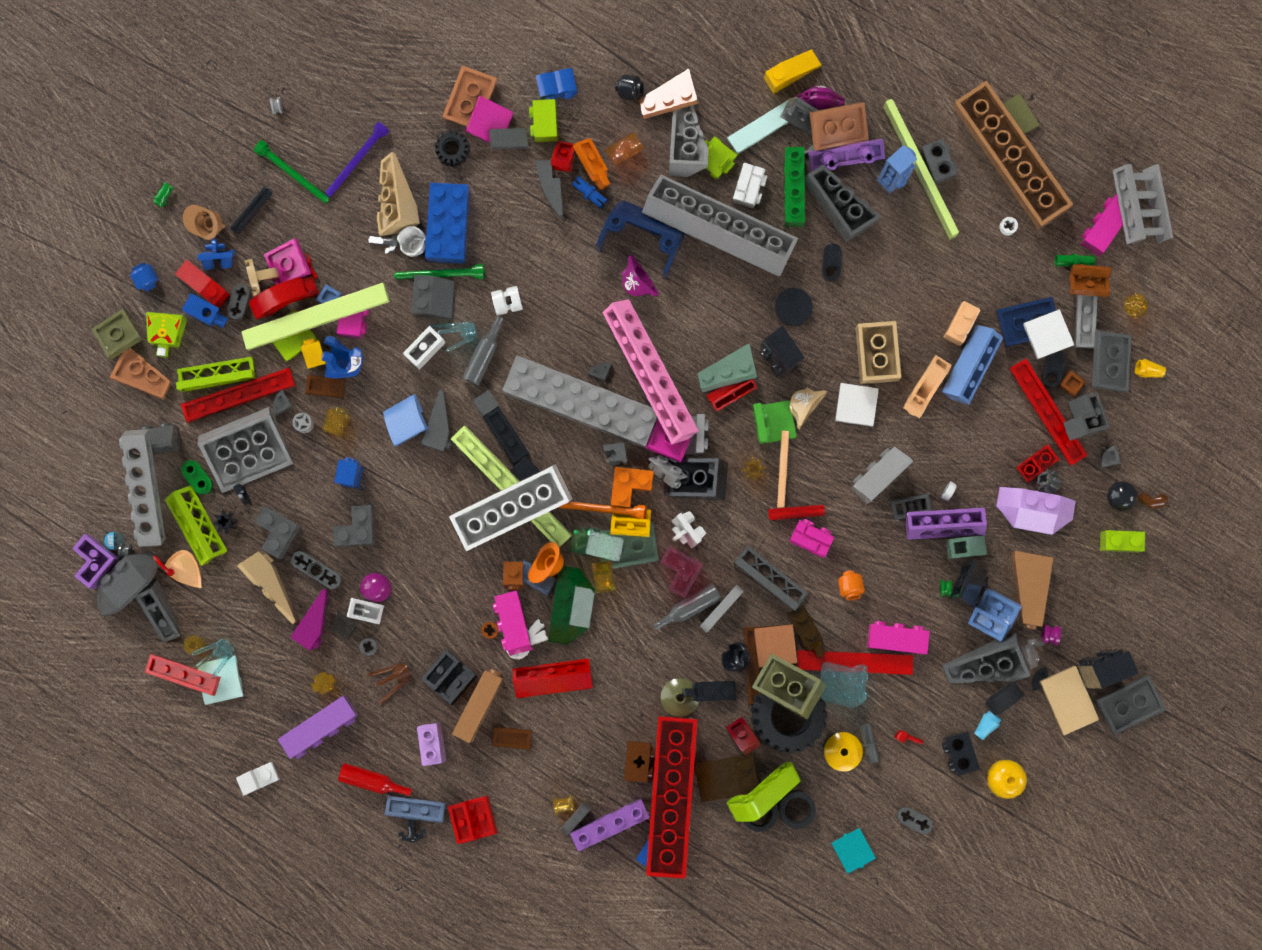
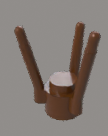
[368,662,412,705]

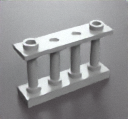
[1113,164,1173,244]

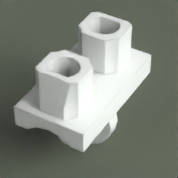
[672,511,706,549]

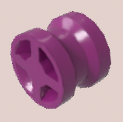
[1041,625,1061,645]

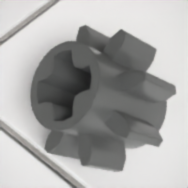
[1036,469,1062,494]

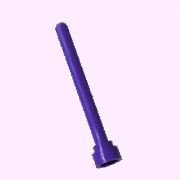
[325,121,390,197]

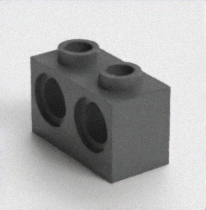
[919,139,958,185]

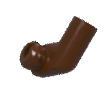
[1138,492,1168,509]

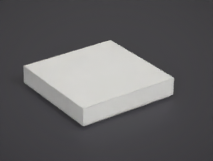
[1023,309,1074,359]
[835,383,879,427]

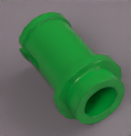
[153,182,174,208]

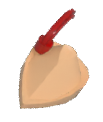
[153,550,202,588]

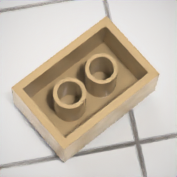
[855,321,901,384]

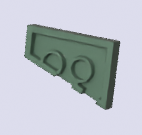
[698,344,757,392]

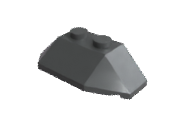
[96,552,160,617]

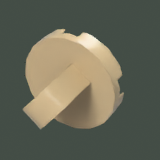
[245,259,279,297]

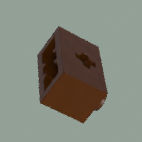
[624,740,654,783]

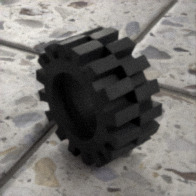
[435,130,470,167]

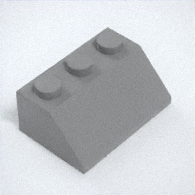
[851,447,913,504]

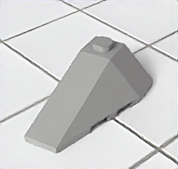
[669,105,708,177]

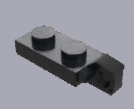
[682,680,736,702]

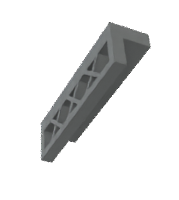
[733,545,808,611]

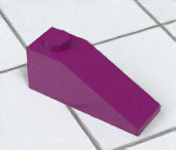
[290,589,329,651]

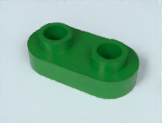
[181,460,213,495]

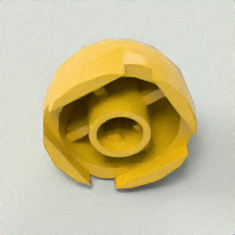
[987,760,1027,799]

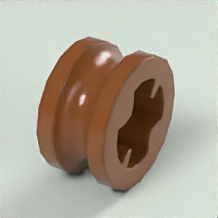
[481,622,499,639]

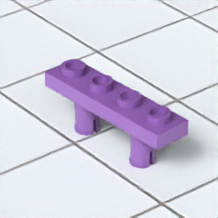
[808,139,885,172]

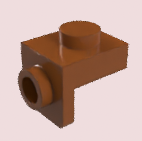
[503,562,524,592]

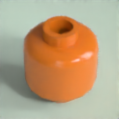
[838,570,865,601]

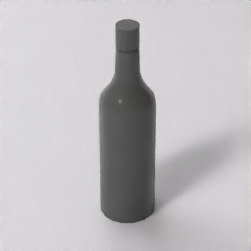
[462,316,504,386]
[653,583,722,631]

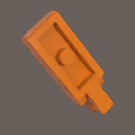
[573,138,610,190]

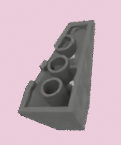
[943,633,1031,683]

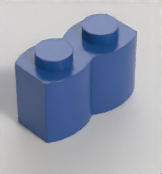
[536,68,578,101]

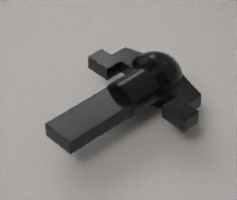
[398,819,426,843]

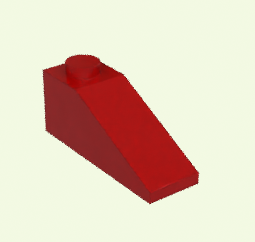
[175,260,230,309]

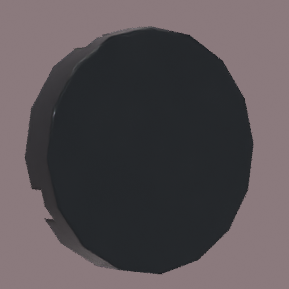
[775,288,813,326]

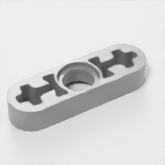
[700,585,744,633]

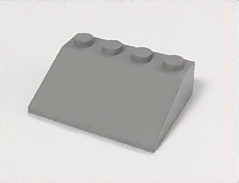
[197,407,293,493]

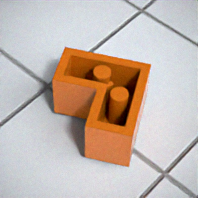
[611,467,654,508]

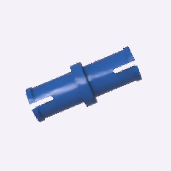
[572,176,608,209]

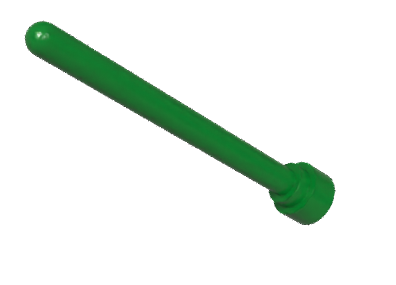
[253,140,329,203]
[394,264,485,279]

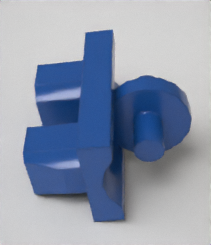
[197,238,236,270]

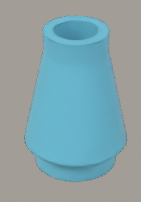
[974,710,1001,740]

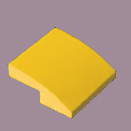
[610,510,651,537]

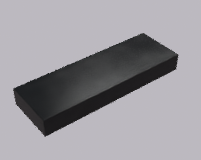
[483,406,530,465]

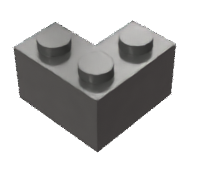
[1064,392,1110,441]
[333,505,376,547]
[254,506,301,559]

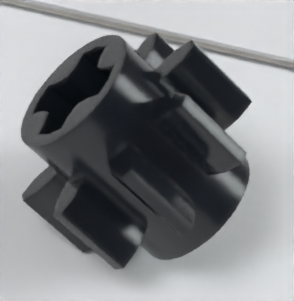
[213,510,238,534]

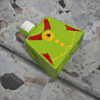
[146,312,187,357]

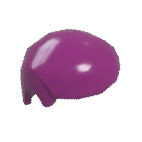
[360,573,392,603]

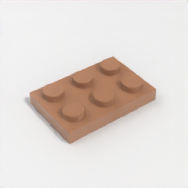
[442,66,498,128]
[810,102,869,151]

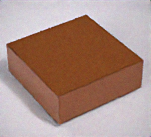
[1058,370,1086,397]

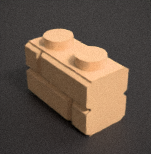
[943,301,980,346]

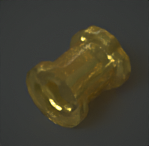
[553,795,575,815]

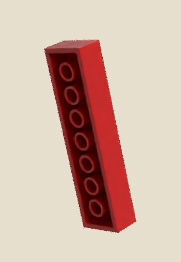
[646,716,698,879]

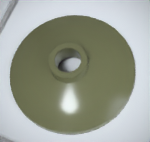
[661,678,699,717]

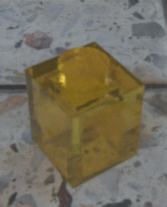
[322,406,350,437]
[592,561,615,593]

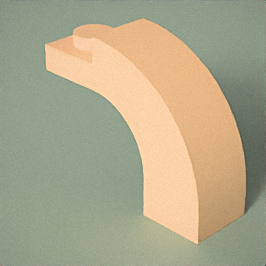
[904,355,952,418]

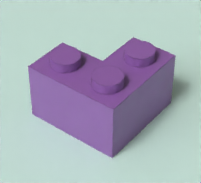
[72,534,120,589]

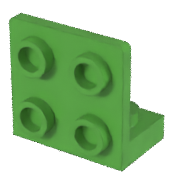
[752,401,796,444]

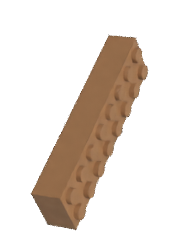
[953,80,1073,230]

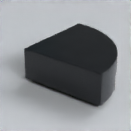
[233,484,251,505]
[1032,666,1049,691]

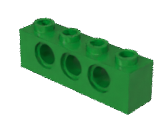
[784,147,805,227]

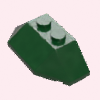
[548,566,595,644]

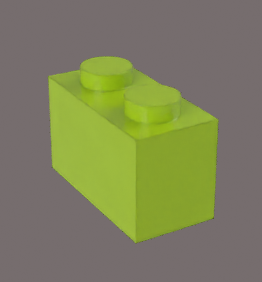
[529,99,558,142]
[1100,530,1145,553]

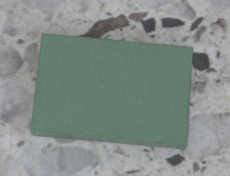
[596,523,660,570]

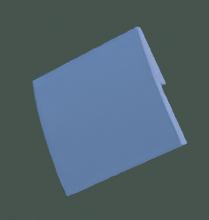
[383,394,428,446]
[968,588,1022,642]

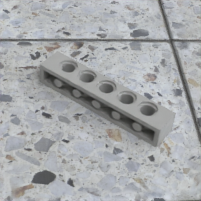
[119,429,166,547]

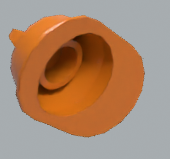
[528,542,564,583]

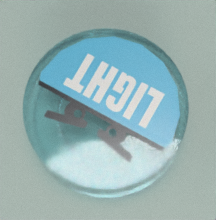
[103,531,124,551]

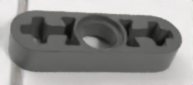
[291,551,342,589]

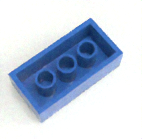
[425,183,470,264]

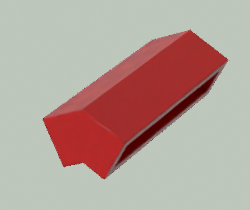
[707,379,757,412]

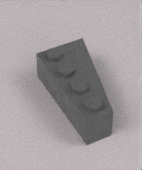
[805,165,882,243]

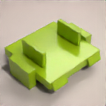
[705,136,738,179]

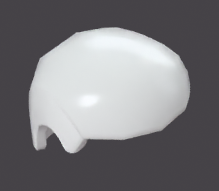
[397,226,426,257]

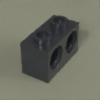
[942,731,980,776]

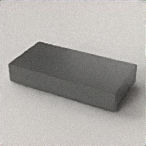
[488,128,528,149]

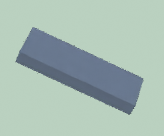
[384,795,446,823]

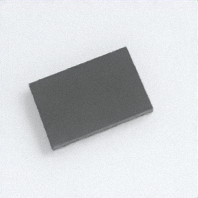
[1092,330,1132,392]
[1095,675,1166,735]

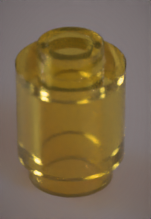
[183,635,207,655]

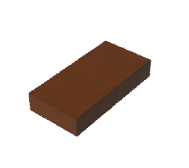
[305,375,346,398]
[492,727,532,750]

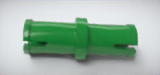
[1054,253,1095,267]

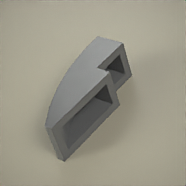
[536,160,564,220]

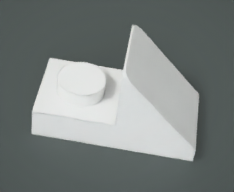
[236,762,280,796]

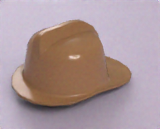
[183,205,225,240]

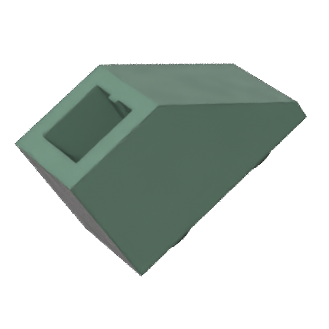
[946,536,987,560]

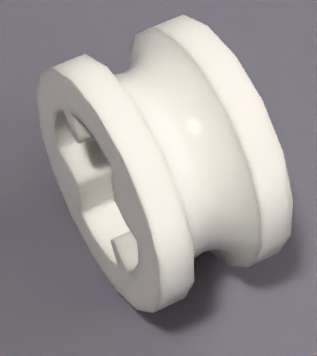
[999,217,1018,236]

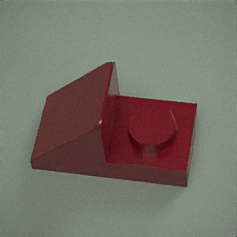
[726,717,761,756]

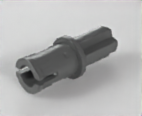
[860,723,880,763]

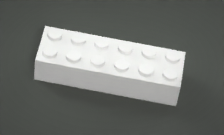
[449,464,573,551]

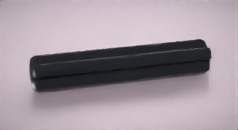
[230,186,273,234]

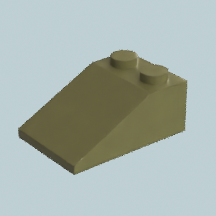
[752,653,827,719]

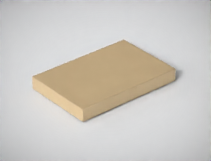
[1039,666,1099,735]

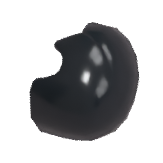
[1107,481,1138,512]
[721,642,751,672]

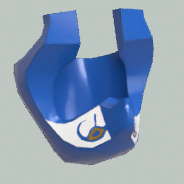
[322,336,364,379]

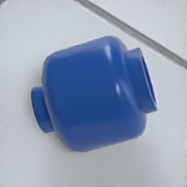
[130,262,159,292]

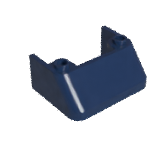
[596,201,685,279]

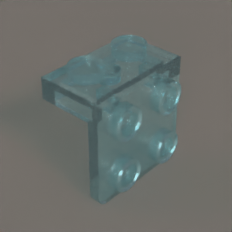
[821,662,868,708]

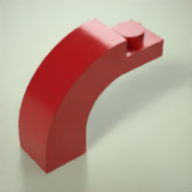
[249,277,320,319]

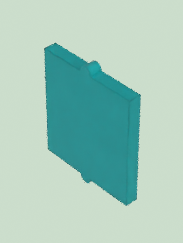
[831,828,876,874]

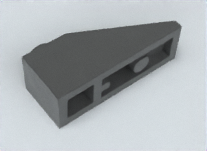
[421,390,452,453]
[135,579,181,643]

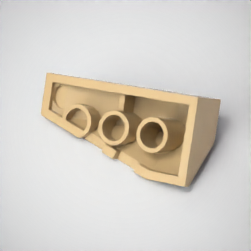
[377,152,420,236]
[238,551,299,624]

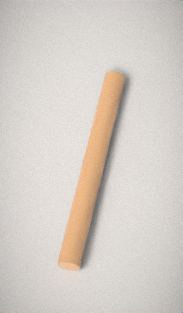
[777,431,789,508]

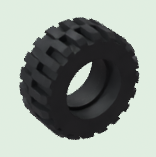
[750,692,828,753]

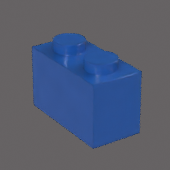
[334,457,363,489]

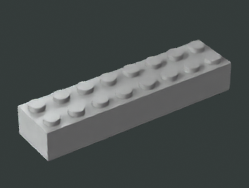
[642,175,798,277]
[502,355,658,448]

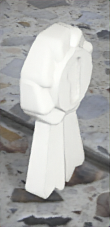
[506,619,548,660]

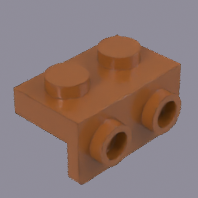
[1069,264,1111,297]

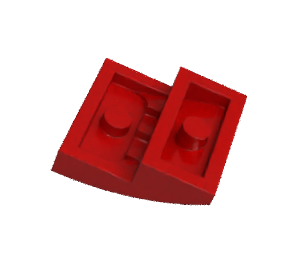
[447,795,498,844]

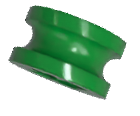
[939,580,952,597]

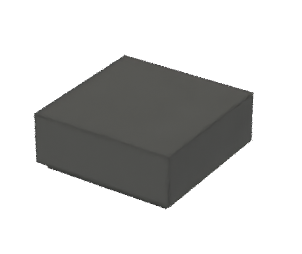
[473,390,500,416]

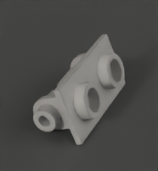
[648,456,688,489]

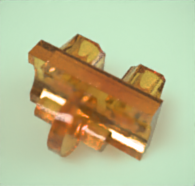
[605,132,644,166]

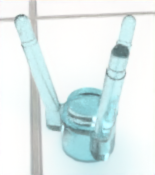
[430,321,477,352]
[191,638,234,679]

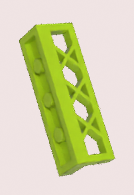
[176,357,256,392]
[165,485,227,566]

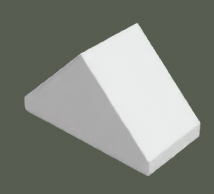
[347,598,384,624]

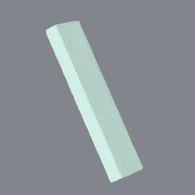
[727,100,789,154]

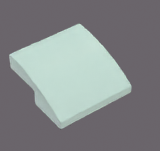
[197,655,243,705]

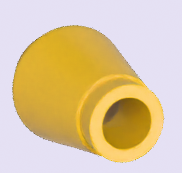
[1135,359,1166,378]

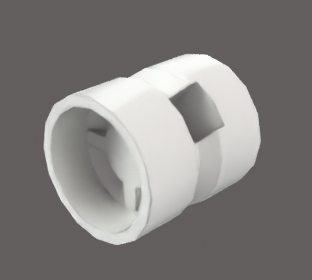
[491,286,523,316]

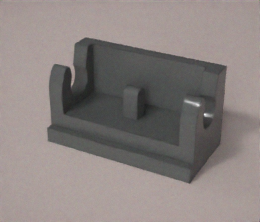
[780,97,819,136]
[603,442,627,466]

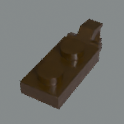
[786,605,825,659]

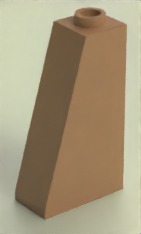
[1011,551,1053,630]
[452,669,504,743]

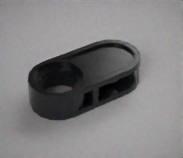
[822,243,842,282]
[1042,351,1065,388]

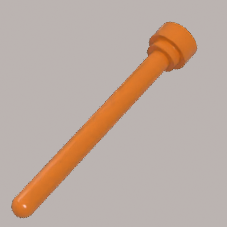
[558,501,647,519]

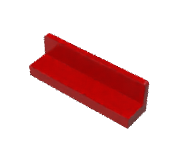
[512,658,593,698]

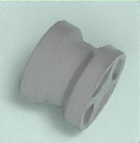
[292,413,314,433]

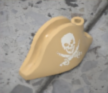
[789,387,827,430]

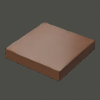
[754,624,797,667]

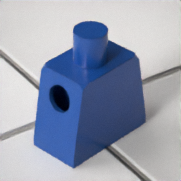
[182,293,228,328]

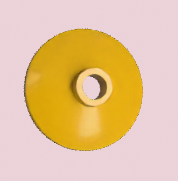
[824,732,863,771]

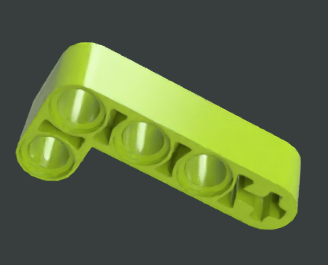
[727,762,801,822]

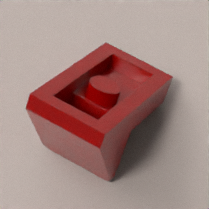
[550,141,575,172]

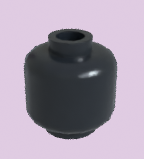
[615,74,644,101]

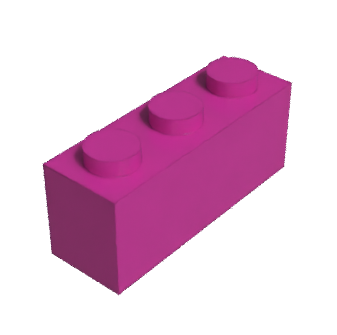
[1081,194,1123,256]
[493,590,533,656]
[867,621,930,654]

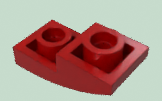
[1016,444,1060,483]

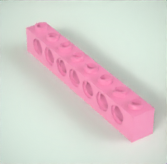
[602,299,699,444]

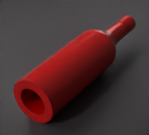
[338,763,412,796]

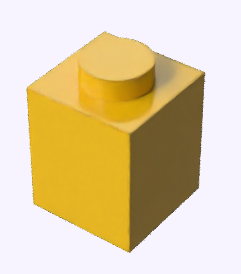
[300,338,326,369]

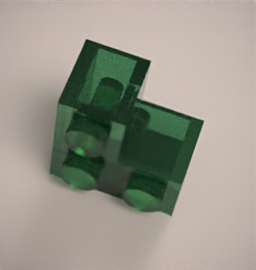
[569,527,624,562]

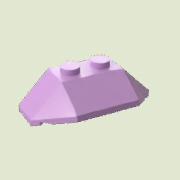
[996,487,1076,535]

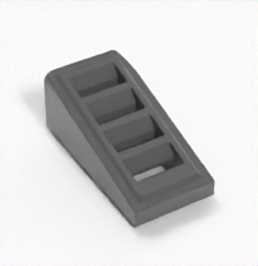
[891,493,933,520]

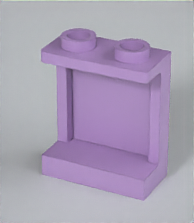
[417,722,447,766]

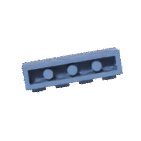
[877,145,917,193]
[942,325,1003,405]

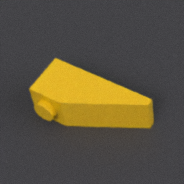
[764,49,821,94]

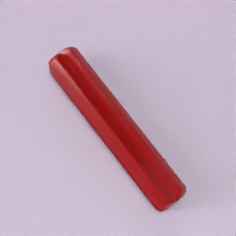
[768,505,825,520]

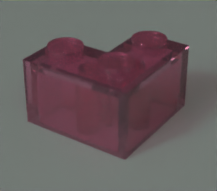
[660,546,703,599]

